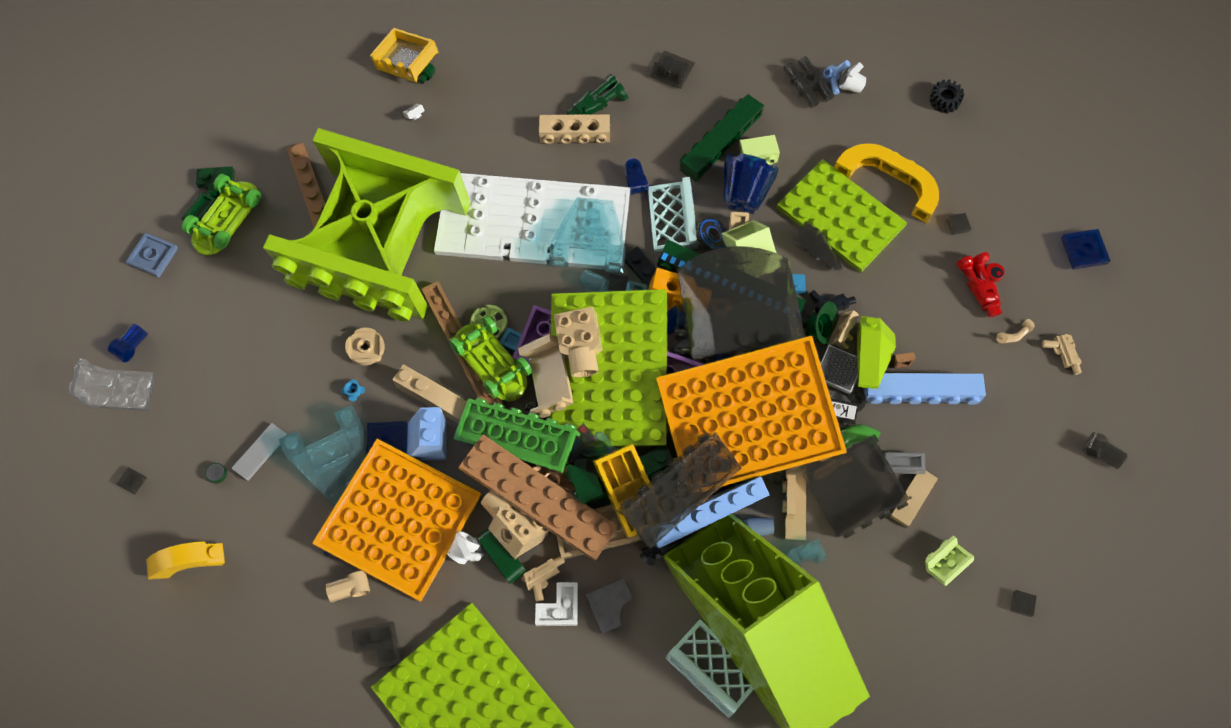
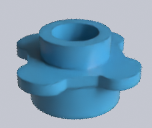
[341,379,365,402]

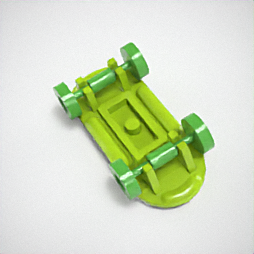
[182,174,261,255]
[449,315,532,402]

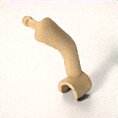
[996,319,1035,344]

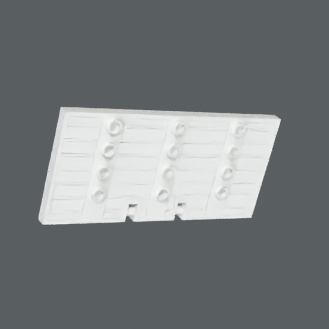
[434,173,630,271]

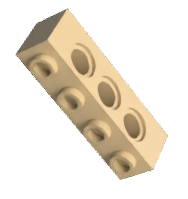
[539,114,610,144]

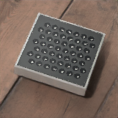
[821,345,858,394]

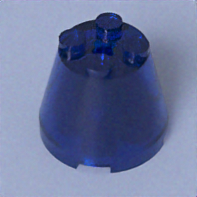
[723,153,779,214]

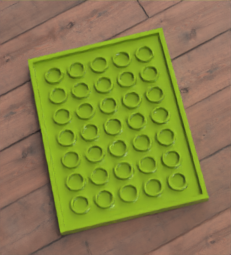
[549,289,667,447]
[371,603,574,728]

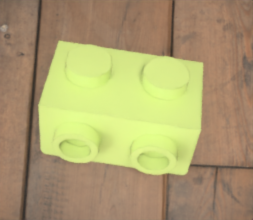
[925,536,974,587]

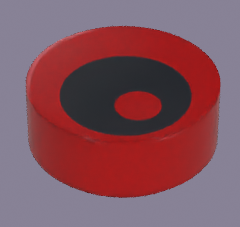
[985,263,1005,282]

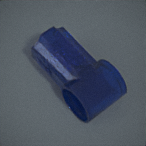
[108,324,148,363]

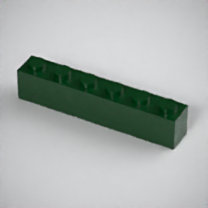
[680,94,764,182]

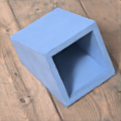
[407,407,447,461]

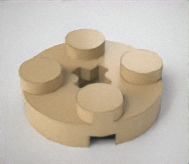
[345,328,385,365]

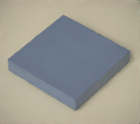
[125,232,178,278]

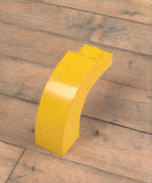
[146,541,225,579]

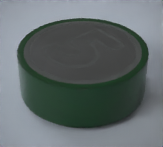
[205,463,227,484]

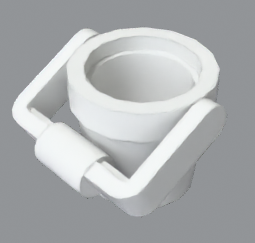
[837,62,866,93]
[447,531,484,565]

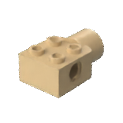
[554,307,603,377]
[481,491,549,559]

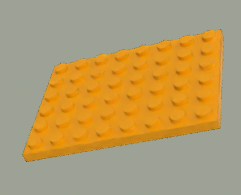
[656,336,847,496]

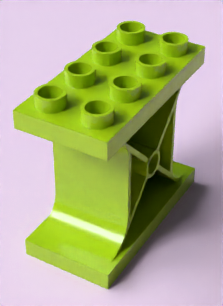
[263,128,471,323]

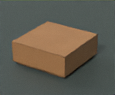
[891,352,916,369]

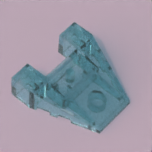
[549,197,626,273]
[278,404,367,505]

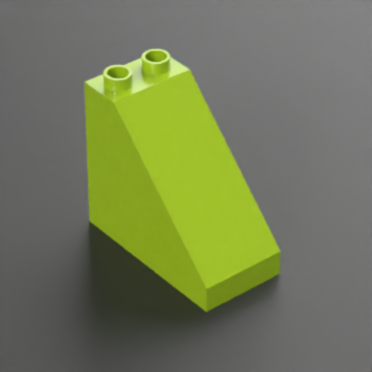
[662,513,870,728]

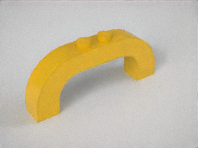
[834,144,939,224]

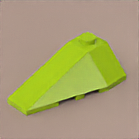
[857,316,896,389]

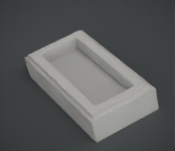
[884,452,926,474]

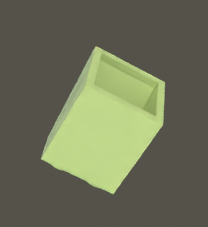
[721,220,780,279]

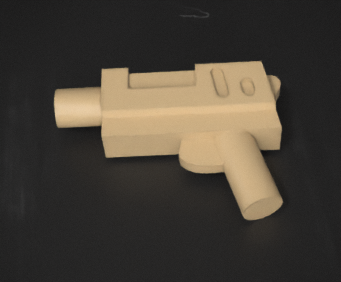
[1042,334,1082,375]
[521,556,565,602]

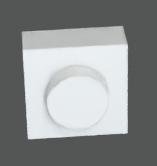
[402,104,425,120]

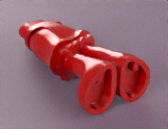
[956,252,1002,318]

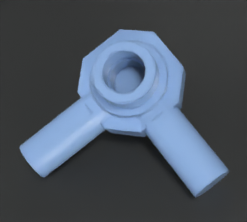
[823,60,850,95]

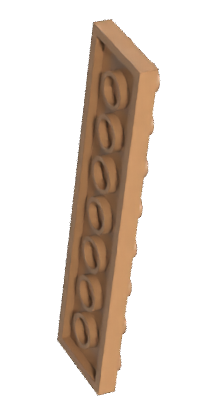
[459,434,618,562]

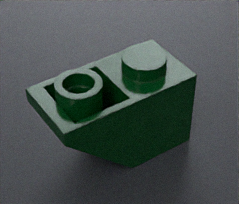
[566,464,608,505]

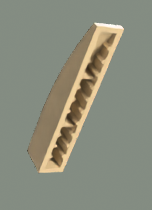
[392,364,467,424]

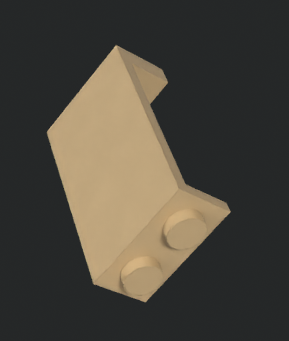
[518,334,573,418]

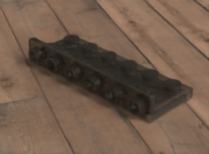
[617,432,742,548]

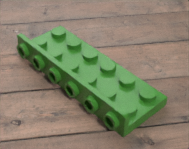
[453,397,580,473]

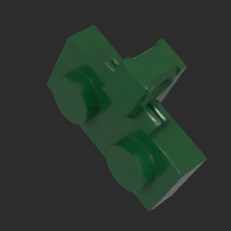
[196,166,235,198]

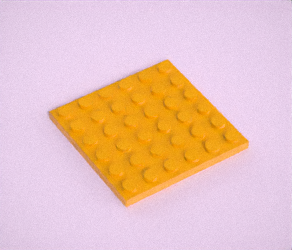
[312,439,482,602]

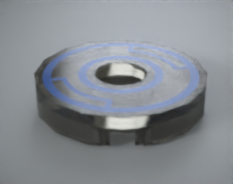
[696,218,727,253]

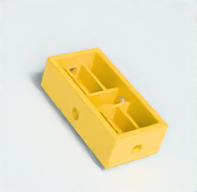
[593,444,667,538]

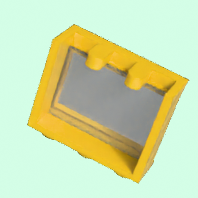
[370,28,439,83]

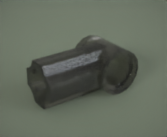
[1082,432,1128,469]

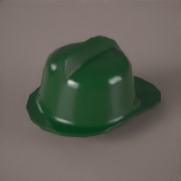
[805,301,838,344]

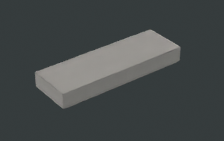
[232,423,288,481]

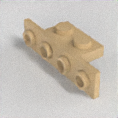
[782,464,806,541]

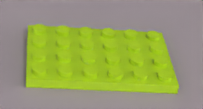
[776,159,907,273]

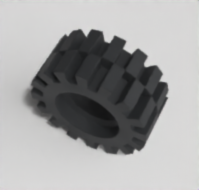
[929,79,964,113]

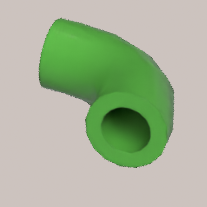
[840,424,881,455]

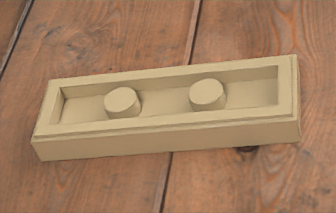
[890,471,938,528]

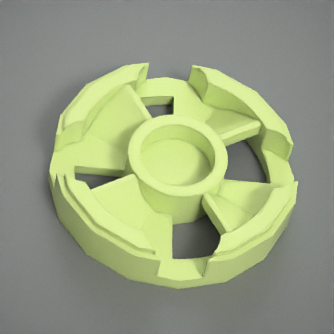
[470,305,508,339]

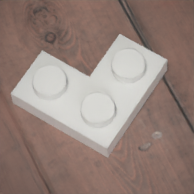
[535,582,578,626]

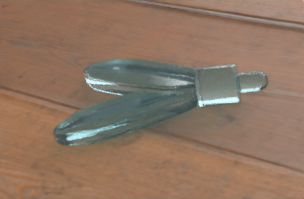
[582,432,619,457]

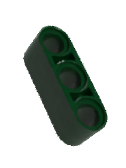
[476,528,526,584]

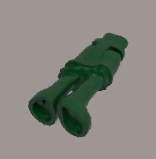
[567,74,628,115]

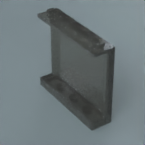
[802,434,912,539]

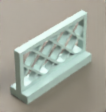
[648,177,699,252]
[665,620,754,718]

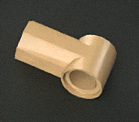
[326,571,370,602]

